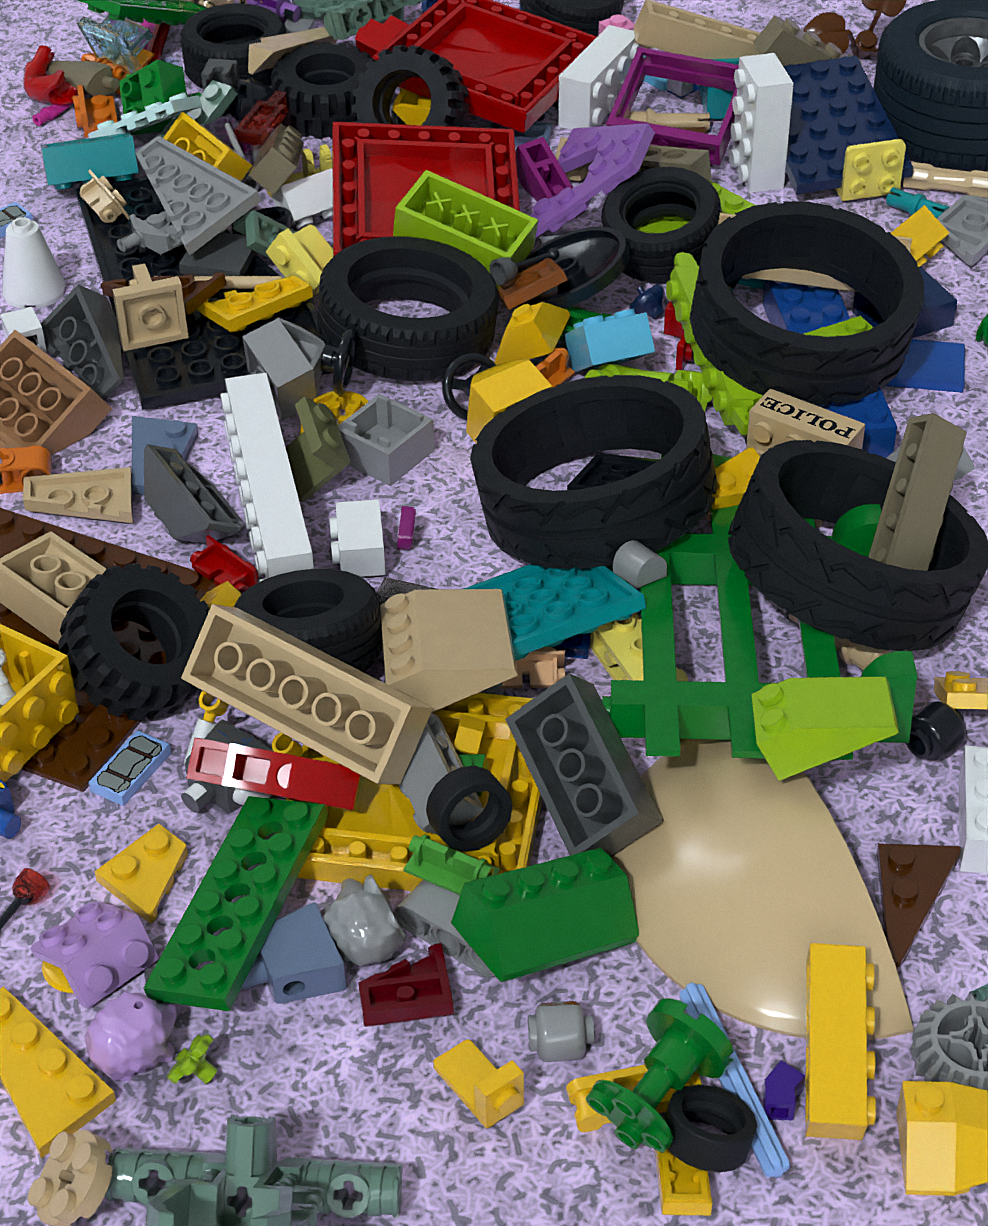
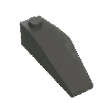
[41,285,124,401]

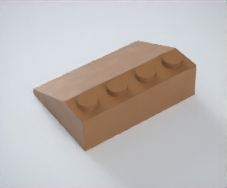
[0,330,112,456]

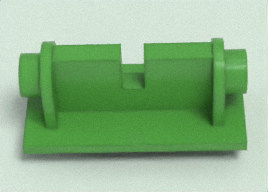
[403,834,500,895]

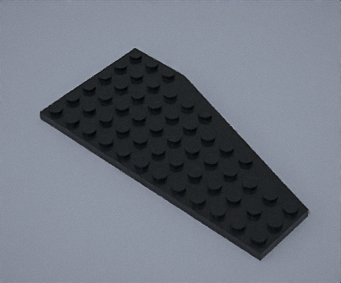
[75,176,332,410]

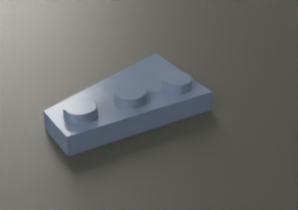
[132,416,198,495]

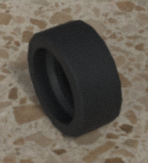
[426,766,513,852]
[664,1084,757,1173]

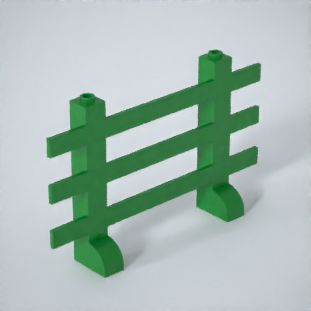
[602,504,917,760]

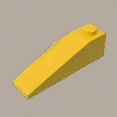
[896,1081,988,1196]

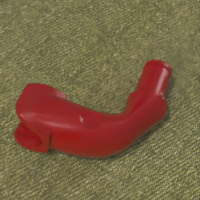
[23,45,78,105]

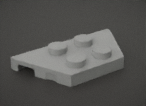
[937,195,988,266]

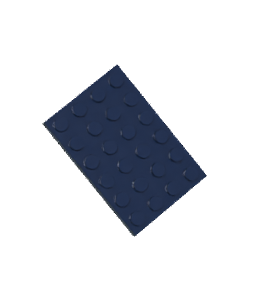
[783,56,913,194]

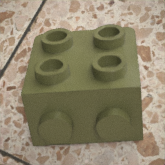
[286,396,351,502]

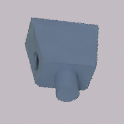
[241,902,347,1004]

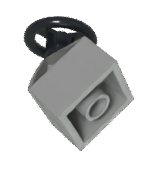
[242,318,357,420]

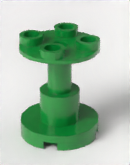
[586,998,734,1153]

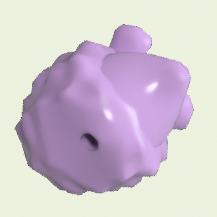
[84,992,178,1081]

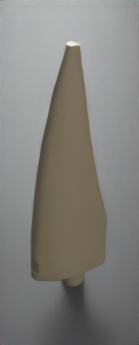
[46,60,119,96]

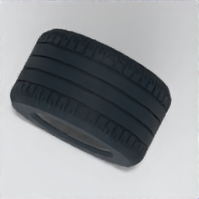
[873,0,988,172]

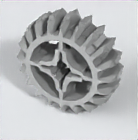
[910,992,988,1090]

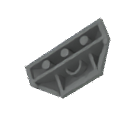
[144,444,246,544]

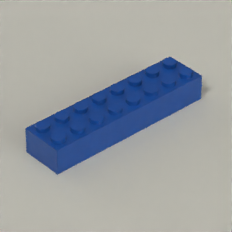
[762,280,897,458]

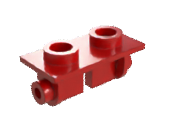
[190,535,259,594]

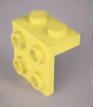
[835,139,906,201]
[266,225,333,302]

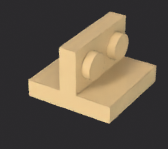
[112,264,188,351]

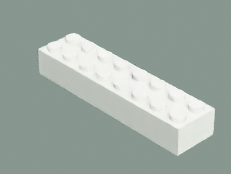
[220,373,314,581]

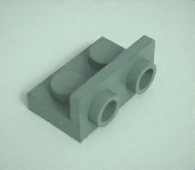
[233,210,296,259]

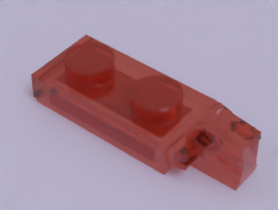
[234,91,288,146]

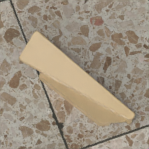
[248,27,338,74]

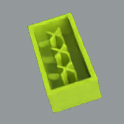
[393,170,538,273]

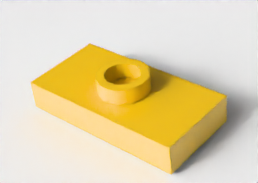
[654,1149,712,1216]

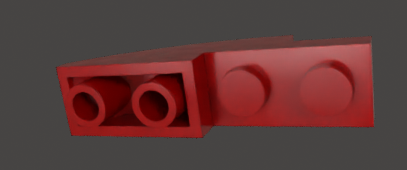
[186,737,361,811]

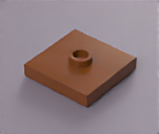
[496,258,568,310]

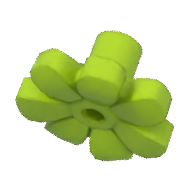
[167,1033,217,1084]

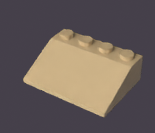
[380,589,518,713]

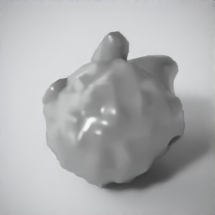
[323,874,407,967]

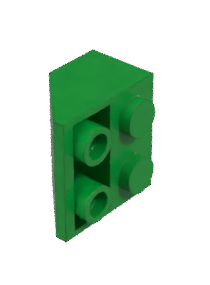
[119,60,187,135]

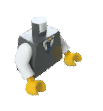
[181,691,303,813]

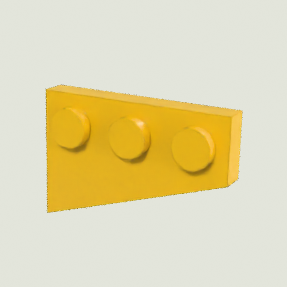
[197,276,313,332]

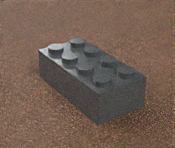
[505,673,663,857]

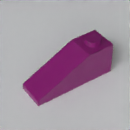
[516,137,586,215]

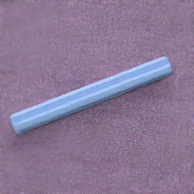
[679,982,790,1178]

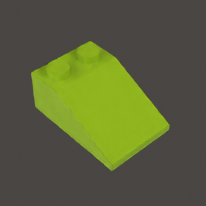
[752,677,899,781]

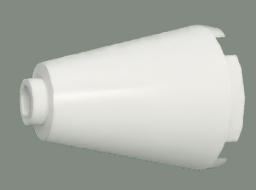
[2,217,65,309]

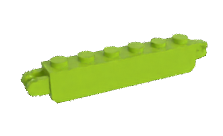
[666,252,763,435]

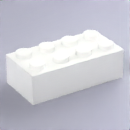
[558,25,642,130]
[729,53,793,193]

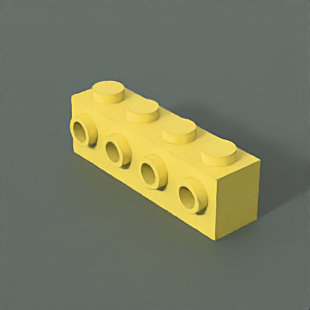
[590,612,688,742]

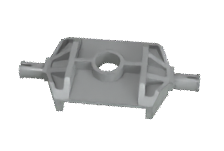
[117,211,183,254]

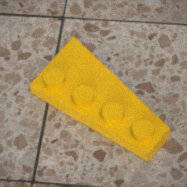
[0,986,116,1159]

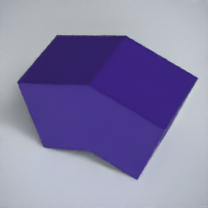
[763,1060,805,1121]

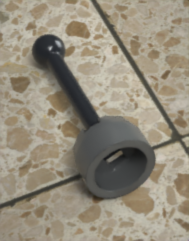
[490,248,560,285]

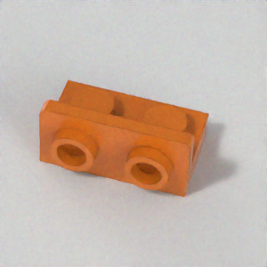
[73,85,117,137]

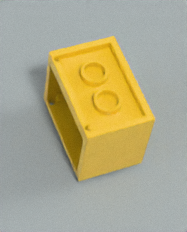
[0,624,79,782]

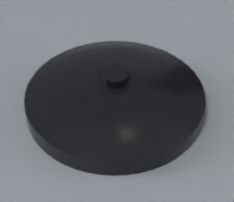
[516,227,630,308]

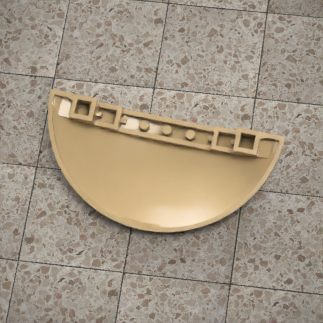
[611,739,914,1040]

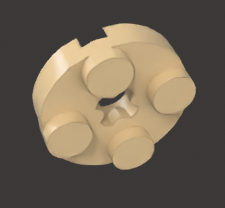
[28,1130,113,1226]

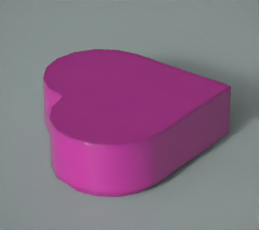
[397,506,416,550]

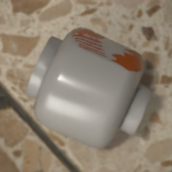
[528,1001,594,1062]

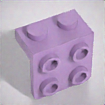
[30,901,159,1009]

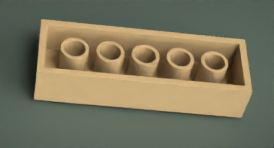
[181,604,433,784]

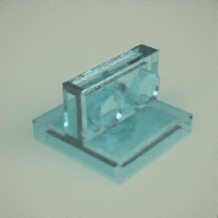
[77,16,153,74]

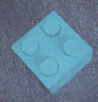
[564,309,655,373]

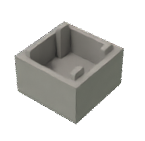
[338,394,434,486]

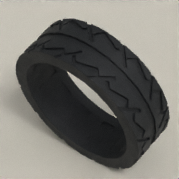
[689,201,925,405]
[470,375,717,569]
[728,440,988,651]

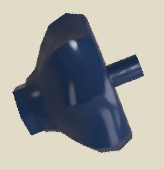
[630,284,665,319]

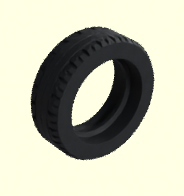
[317,236,499,381]

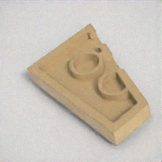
[23,467,133,523]

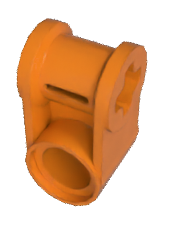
[0,445,52,494]

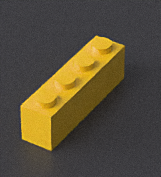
[805,943,876,1140]

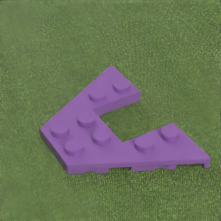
[531,123,655,239]

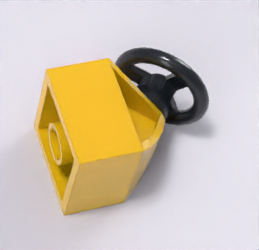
[442,353,552,444]

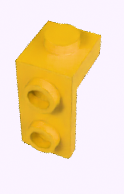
[433,1039,524,1129]

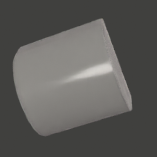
[613,540,667,588]

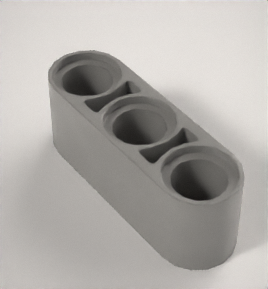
[394,880,495,978]

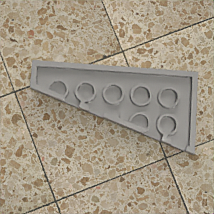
[135,136,262,256]

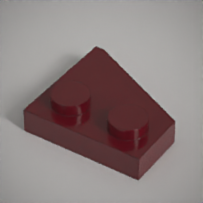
[358,943,454,1027]

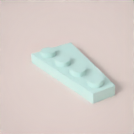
[88,93,202,138]

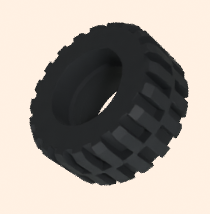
[271,42,372,139]
[351,45,470,127]
[58,563,210,721]

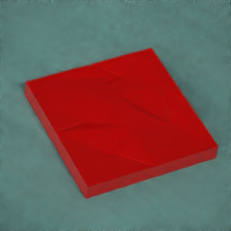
[372,0,597,133]
[332,122,520,257]

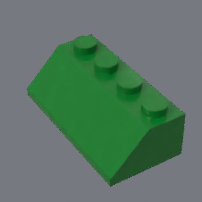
[451,847,639,982]

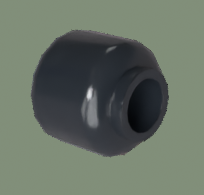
[906,701,966,761]

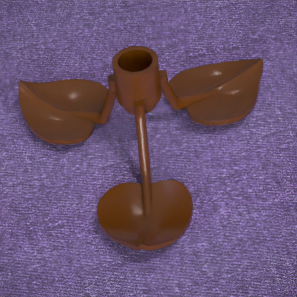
[803,0,906,59]

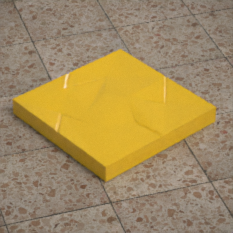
[276,683,543,891]

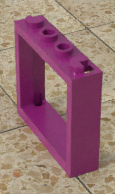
[606,47,739,166]

